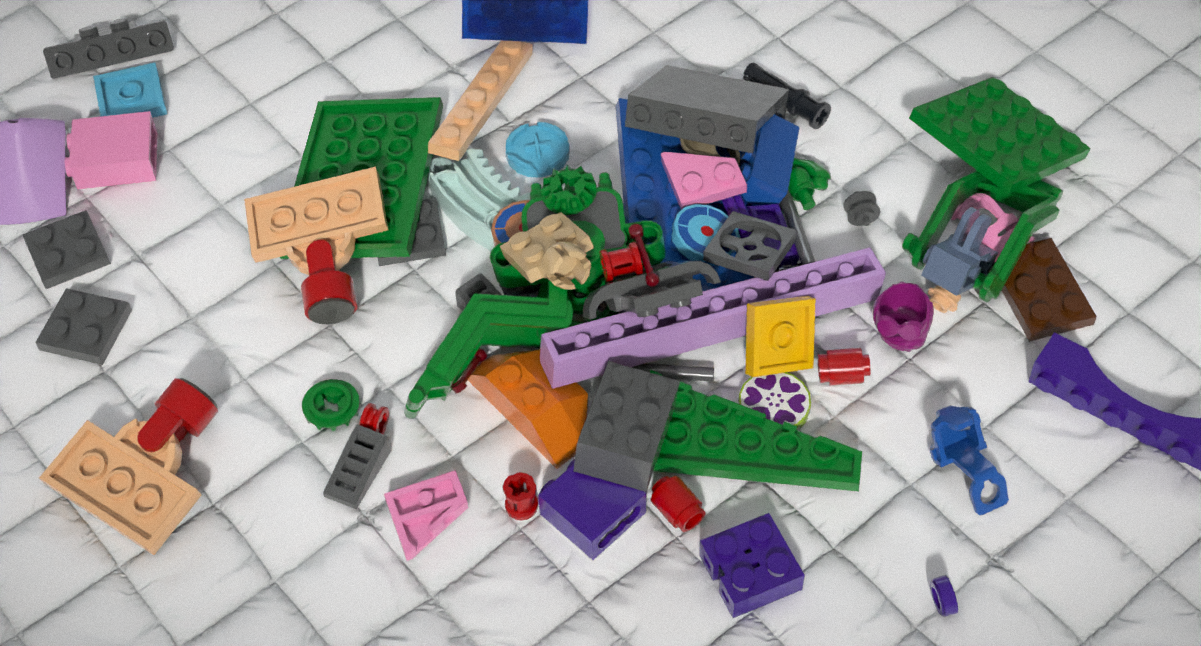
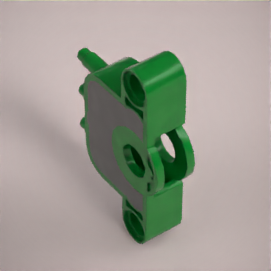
[489,172,666,288]

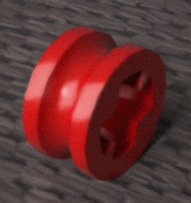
[360,403,389,434]

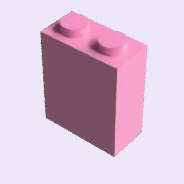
[65,111,158,189]

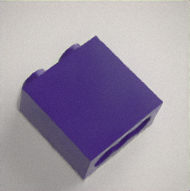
[538,459,646,562]

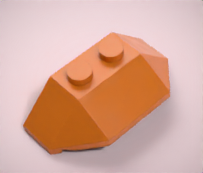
[468,349,588,469]

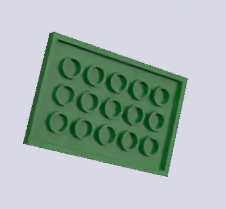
[280,97,443,259]

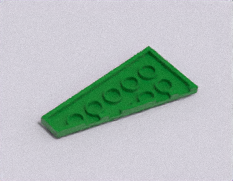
[650,370,862,492]

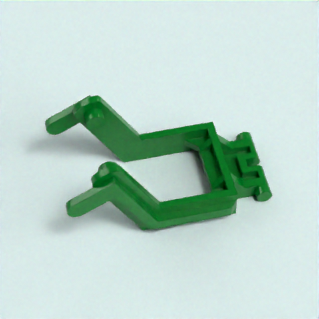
[902,171,1063,302]
[404,279,573,419]

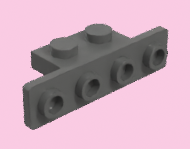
[43,18,174,79]

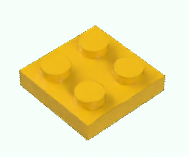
[745,296,816,377]

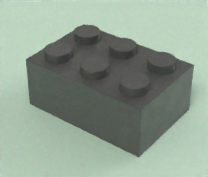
[573,361,680,492]

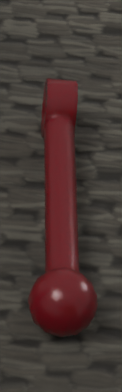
[628,224,659,287]
[452,348,487,394]

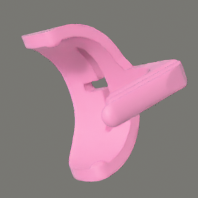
[951,193,1035,262]

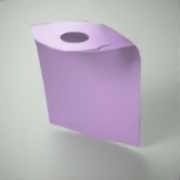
[0,118,66,225]

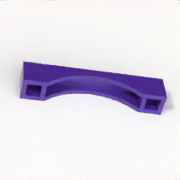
[1028,332,1201,471]

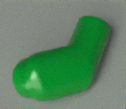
[792,158,831,191]

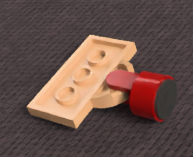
[244,167,388,324]
[39,378,218,555]

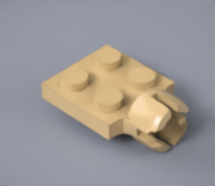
[499,212,594,290]

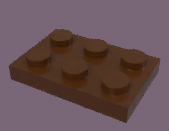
[990,238,1097,342]

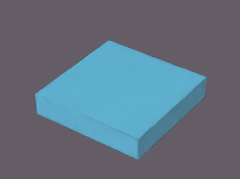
[93,62,167,118]

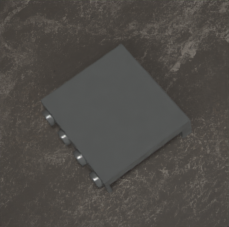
[625,65,789,153]

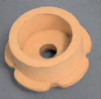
[928,285,961,313]

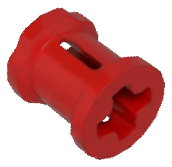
[599,242,643,282]
[502,472,538,521]

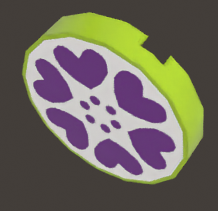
[738,372,811,428]

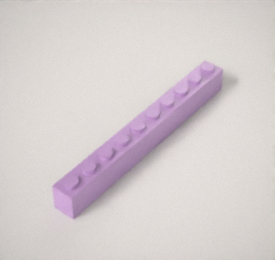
[540,247,886,389]

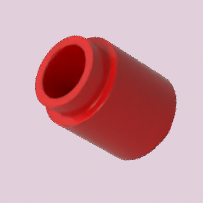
[818,348,871,386]
[650,476,706,532]

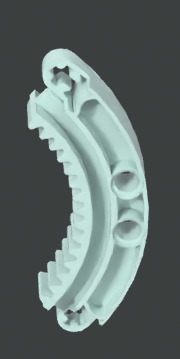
[427,148,530,251]

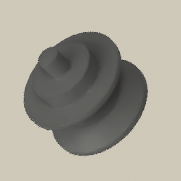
[843,191,881,226]

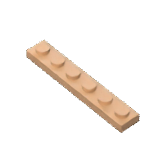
[428,37,533,161]

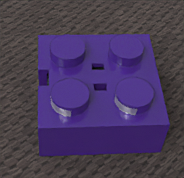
[699,513,805,618]

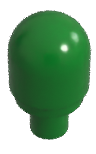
[788,167,816,210]

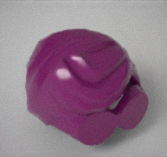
[873,281,934,352]

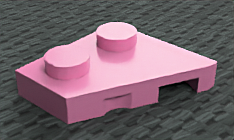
[661,152,747,210]
[384,470,468,561]

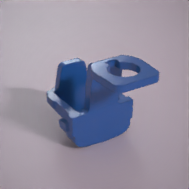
[930,405,1009,515]

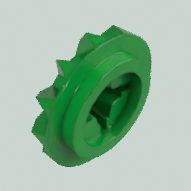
[540,164,597,215]
[302,379,361,431]

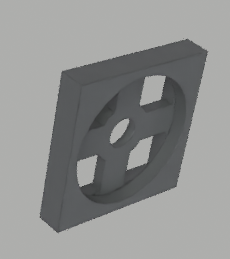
[703,211,797,281]

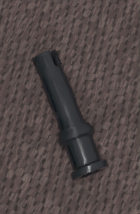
[743,62,831,130]

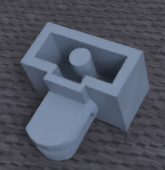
[921,207,998,296]

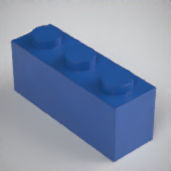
[740,114,800,206]

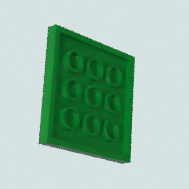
[909,77,1091,194]

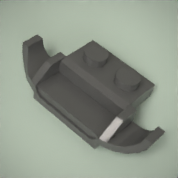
[583,261,721,319]

